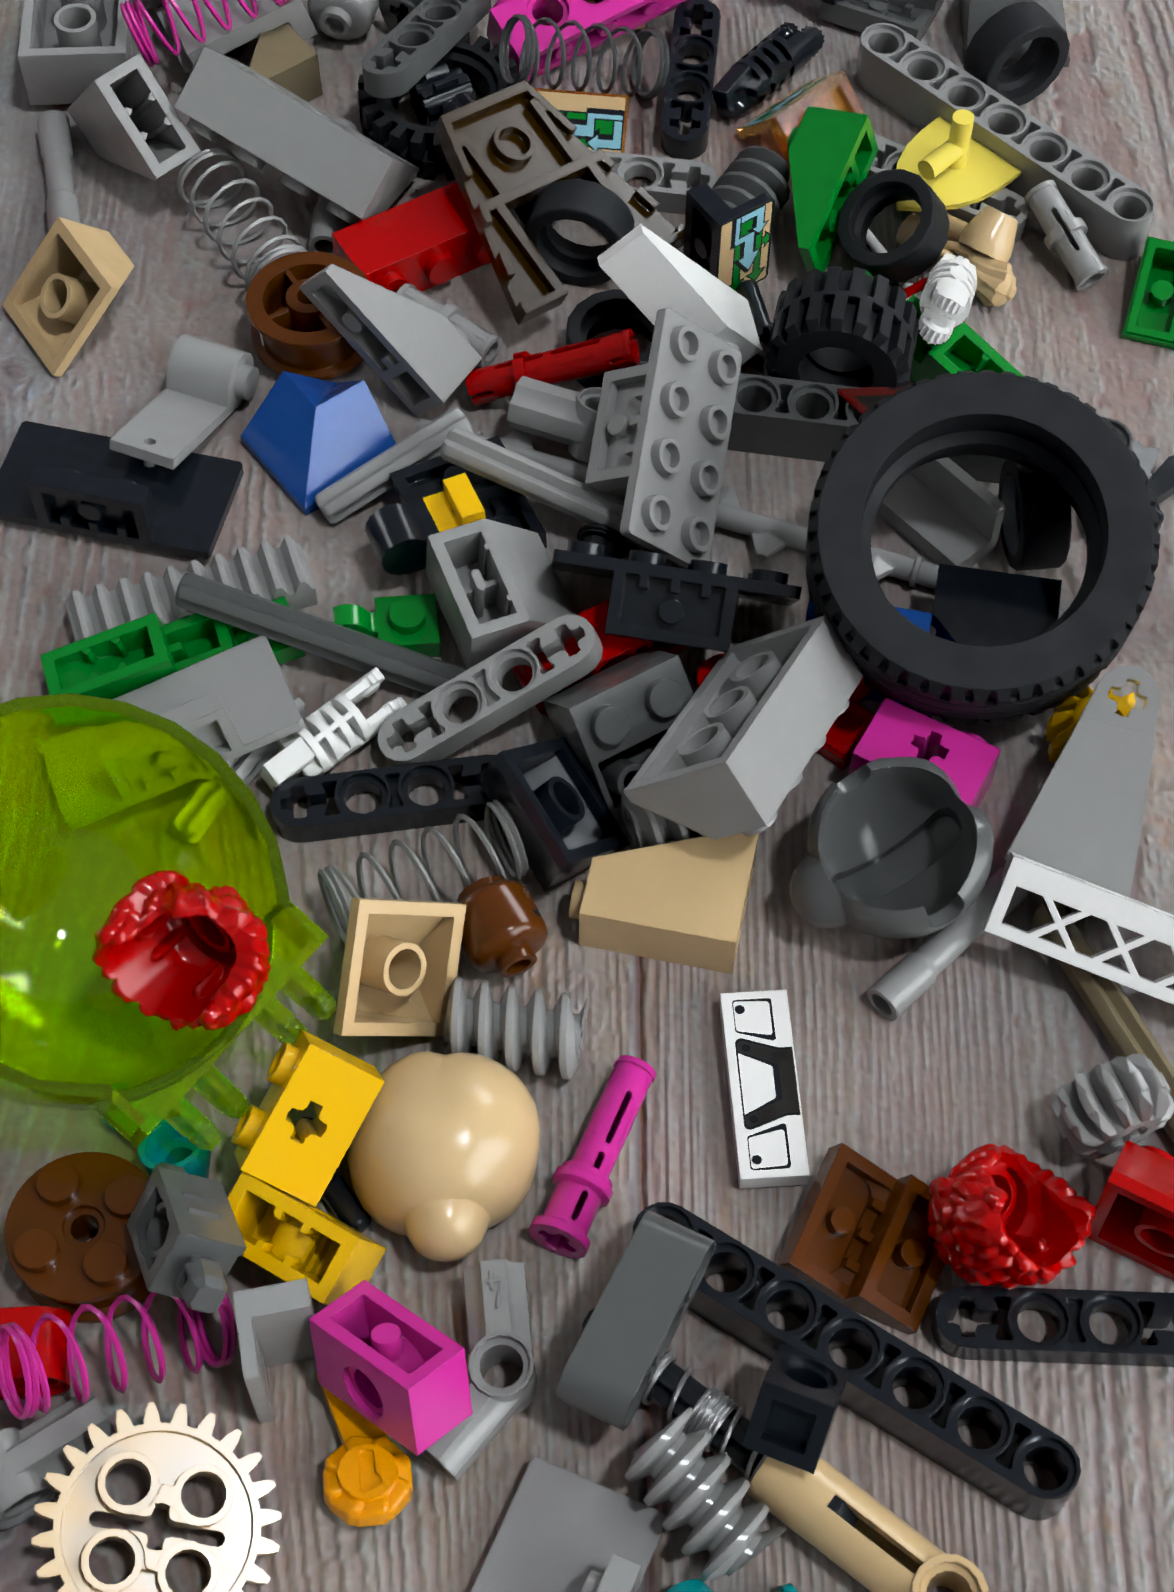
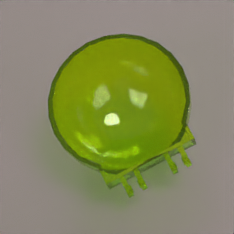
[0,693,336,1151]

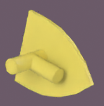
[896,109,1021,212]

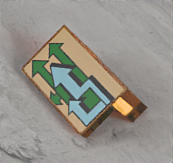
[736,70,865,170]
[534,88,631,153]

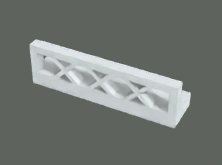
[983,851,1174,1005]

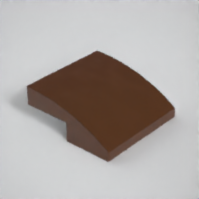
[777,1143,945,1334]

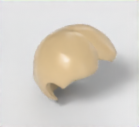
[346,1051,540,1262]

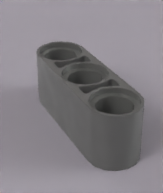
[555,1210,715,1431]

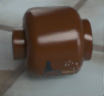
[457,875,548,978]

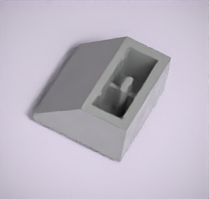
[426,519,575,670]

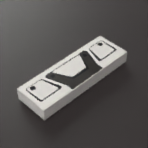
[719,989,810,1189]

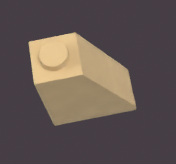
[569,833,759,974]

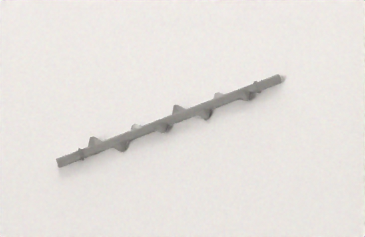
[416,418,939,589]

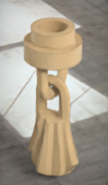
[896,213,1016,307]

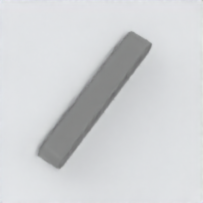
[856,23,1156,261]

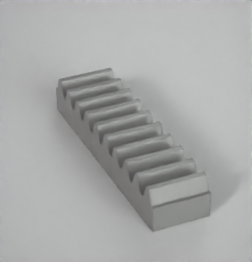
[65,536,318,641]

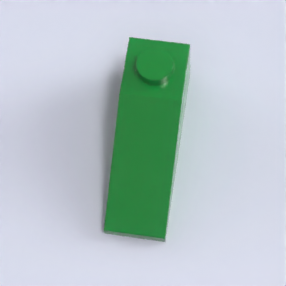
[787,106,879,272]

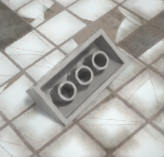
[174,47,420,224]
[624,615,863,840]

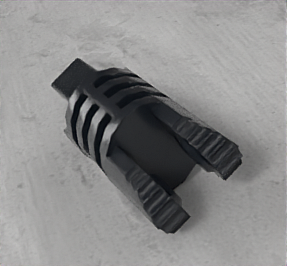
[712,22,825,119]

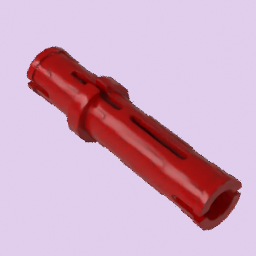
[466,328,640,406]

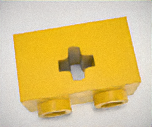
[231,1030,385,1207]
[228,1171,387,1305]

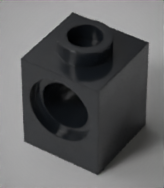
[742,1344,850,1474]

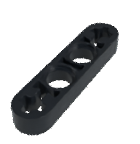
[660,0,721,160]
[270,754,496,843]
[931,1286,1174,1367]

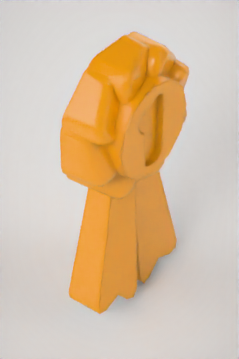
[317,1373,413,1527]

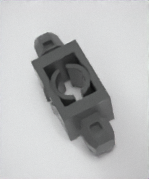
[126,1162,247,1313]

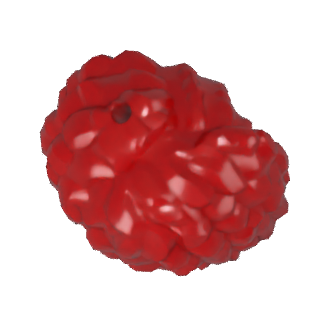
[91,870,271,1031]
[927,1144,1095,1290]

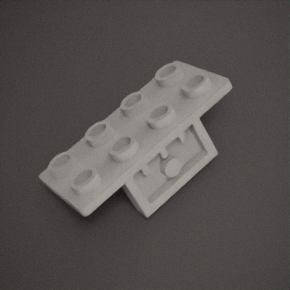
[585,307,742,569]
[36,635,304,828]
[471,1457,667,1592]

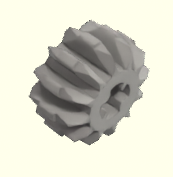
[1050,1054,1174,1159]

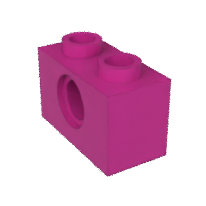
[309,1280,473,1456]

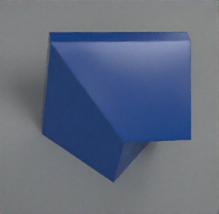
[241,371,396,516]

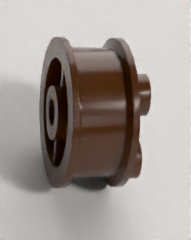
[246,251,368,380]
[4,1152,150,1323]

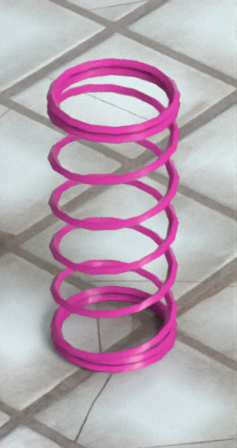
[120,0,293,67]
[0,1292,237,1420]

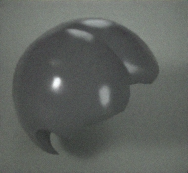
[789,757,993,939]

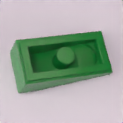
[1121,236,1174,350]

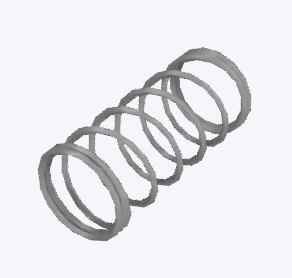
[176,147,307,290]
[318,799,529,944]

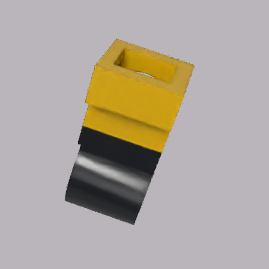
[365,473,486,575]

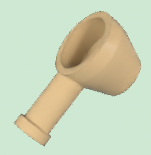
[947,206,1018,262]

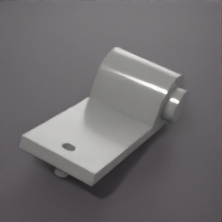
[110,333,259,470]

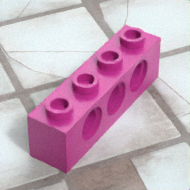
[486,0,687,82]

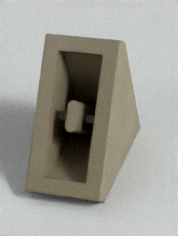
[249,23,323,102]

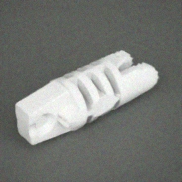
[918,252,977,345]
[260,667,407,793]

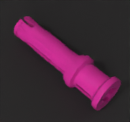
[528,1055,656,1259]

